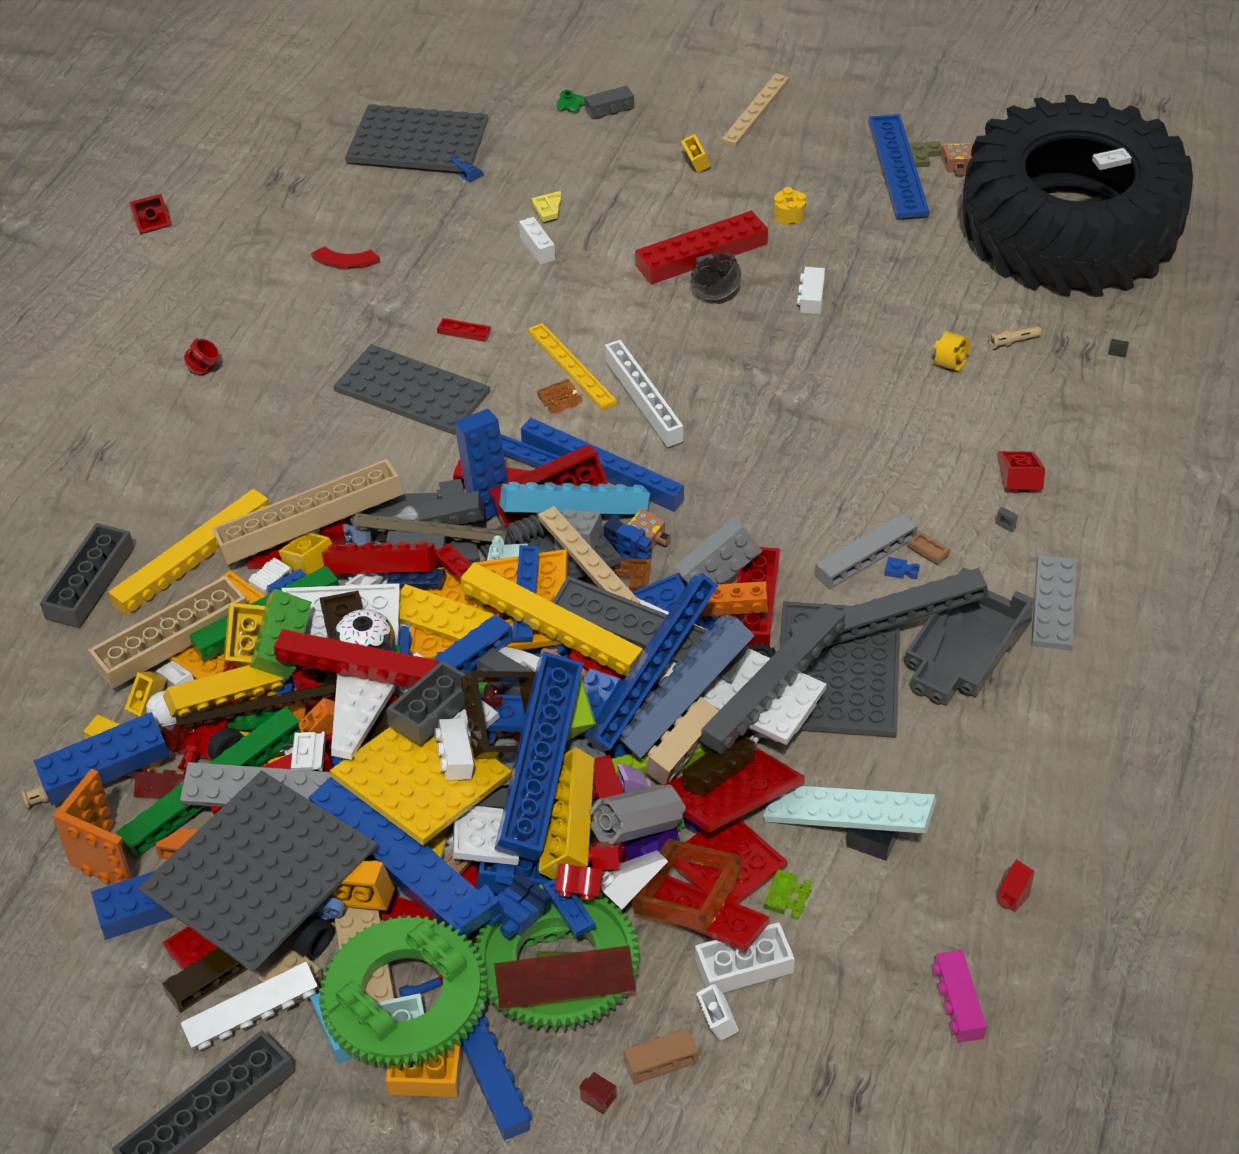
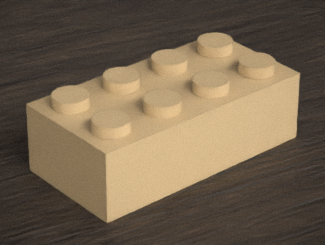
[645,697,719,785]

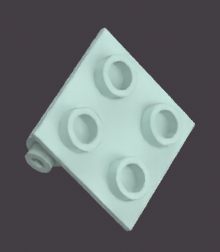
[487,535,528,561]

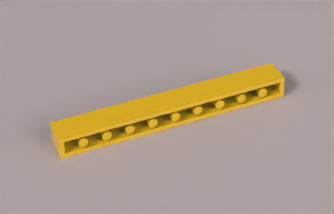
[108,488,269,616]
[460,562,643,676]

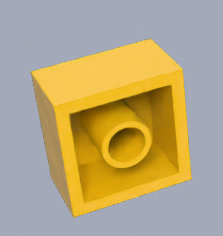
[279,533,332,575]

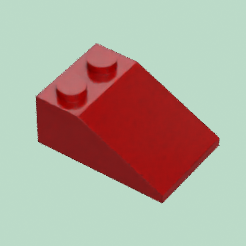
[997,451,1045,492]

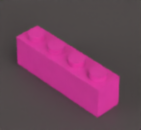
[932,950,987,1043]

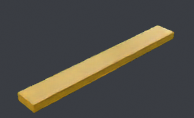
[528,323,617,411]

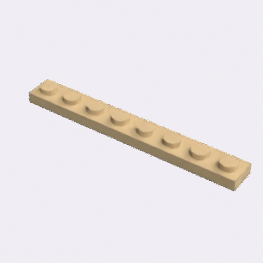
[721,73,789,148]
[538,506,640,604]

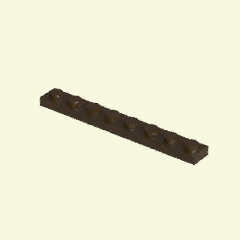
[176,682,337,728]

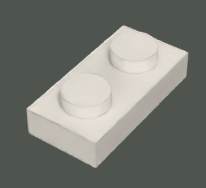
[1092,148,1131,170]

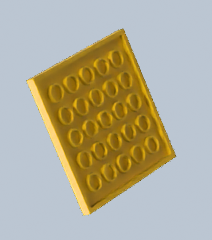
[330,727,512,845]

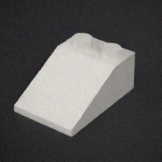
[600,850,668,909]

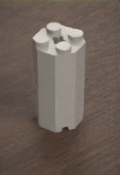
[590,785,685,844]

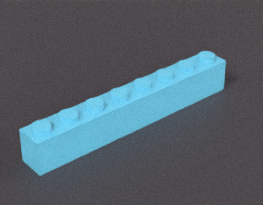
[499,482,650,514]

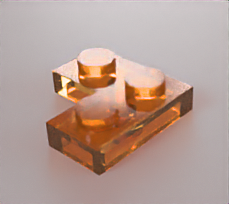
[612,558,651,592]

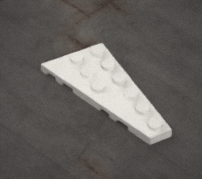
[331,673,396,760]

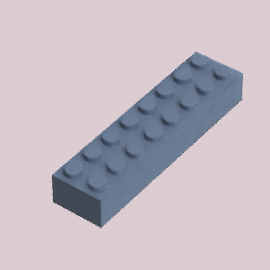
[618,615,755,758]

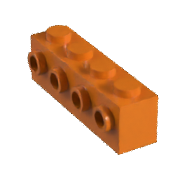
[698,581,768,617]

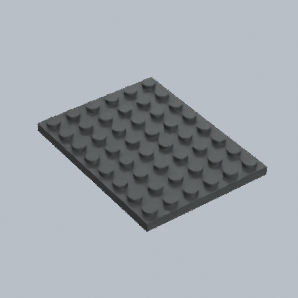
[345,104,488,172]
[780,601,900,737]

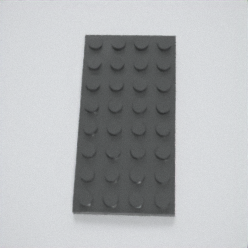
[333,344,490,435]

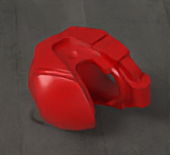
[184,338,220,375]

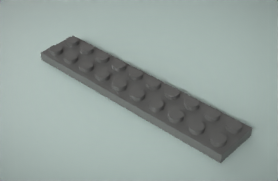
[552,576,749,683]

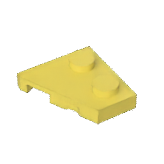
[531,191,561,222]

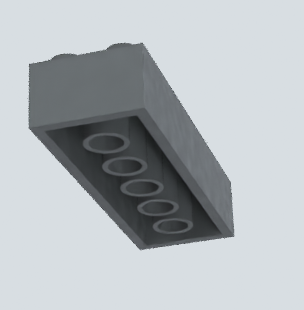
[40,523,134,627]

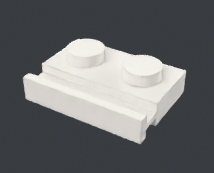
[291,732,326,771]

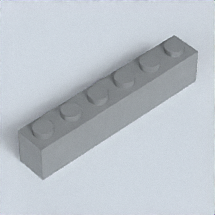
[815,513,917,590]

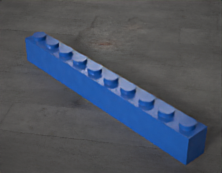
[521,418,684,512]
[585,573,718,751]

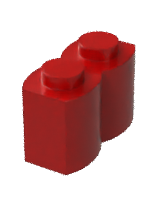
[554,863,603,901]

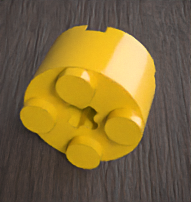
[773,187,806,225]
[934,331,971,371]

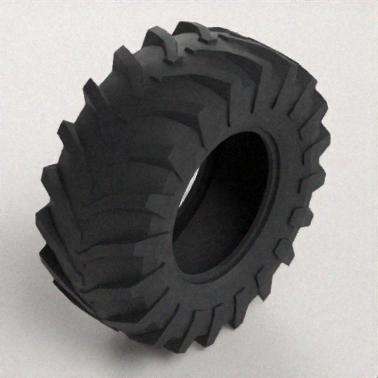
[963,95,1193,296]

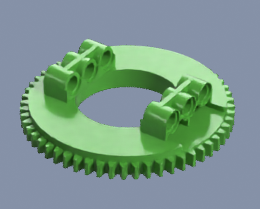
[474,884,640,1031]
[319,915,488,1069]

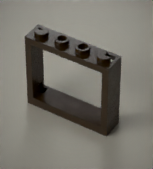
[461,671,535,759]

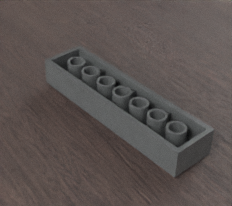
[112,1030,294,1154]

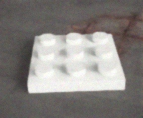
[452,806,519,865]

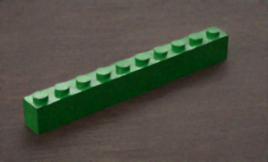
[116,706,301,859]

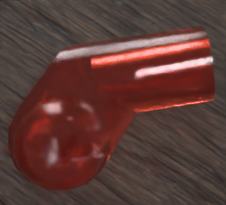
[483,684,504,708]

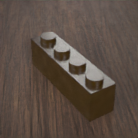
[682,735,756,797]
[162,948,248,1013]

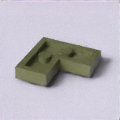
[909,141,942,168]

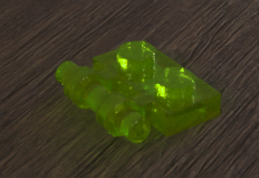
[763,870,812,919]

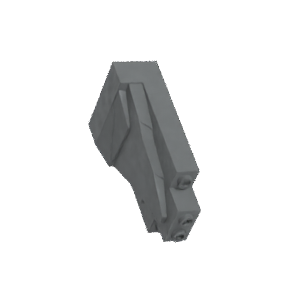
[905,567,1034,706]

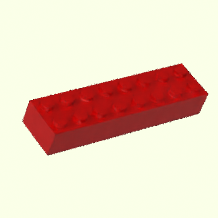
[635,210,768,285]

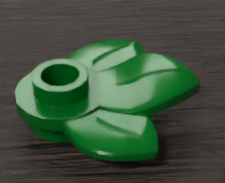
[557,90,585,114]

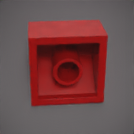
[129,194,171,234]

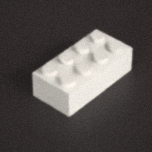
[695,922,795,993]

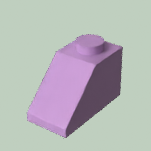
[618,764,651,793]

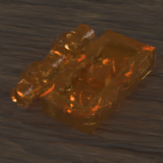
[537,379,582,414]

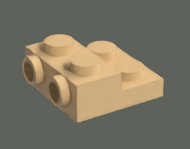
[259,949,323,1008]

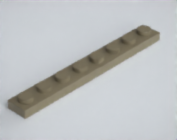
[353,513,507,544]

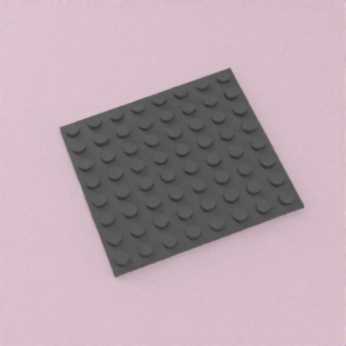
[137,770,378,972]

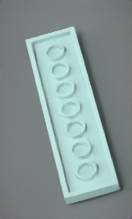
[763,786,937,833]

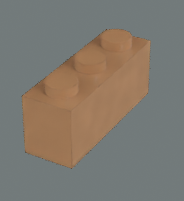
[624,1029,698,1085]

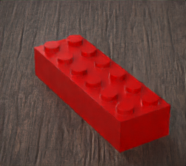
[488,444,608,529]
[732,547,780,647]

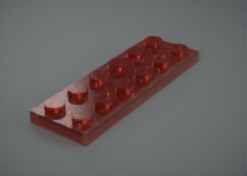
[494,945,636,1010]

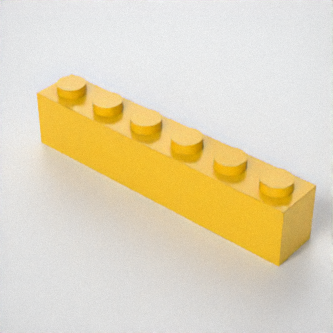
[163,665,287,718]

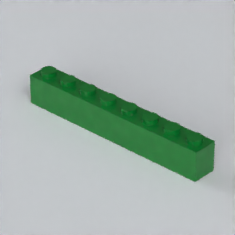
[189,566,339,662]

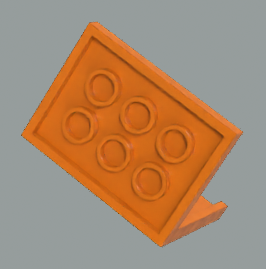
[53,769,132,884]

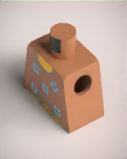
[941,143,973,175]
[627,508,671,550]

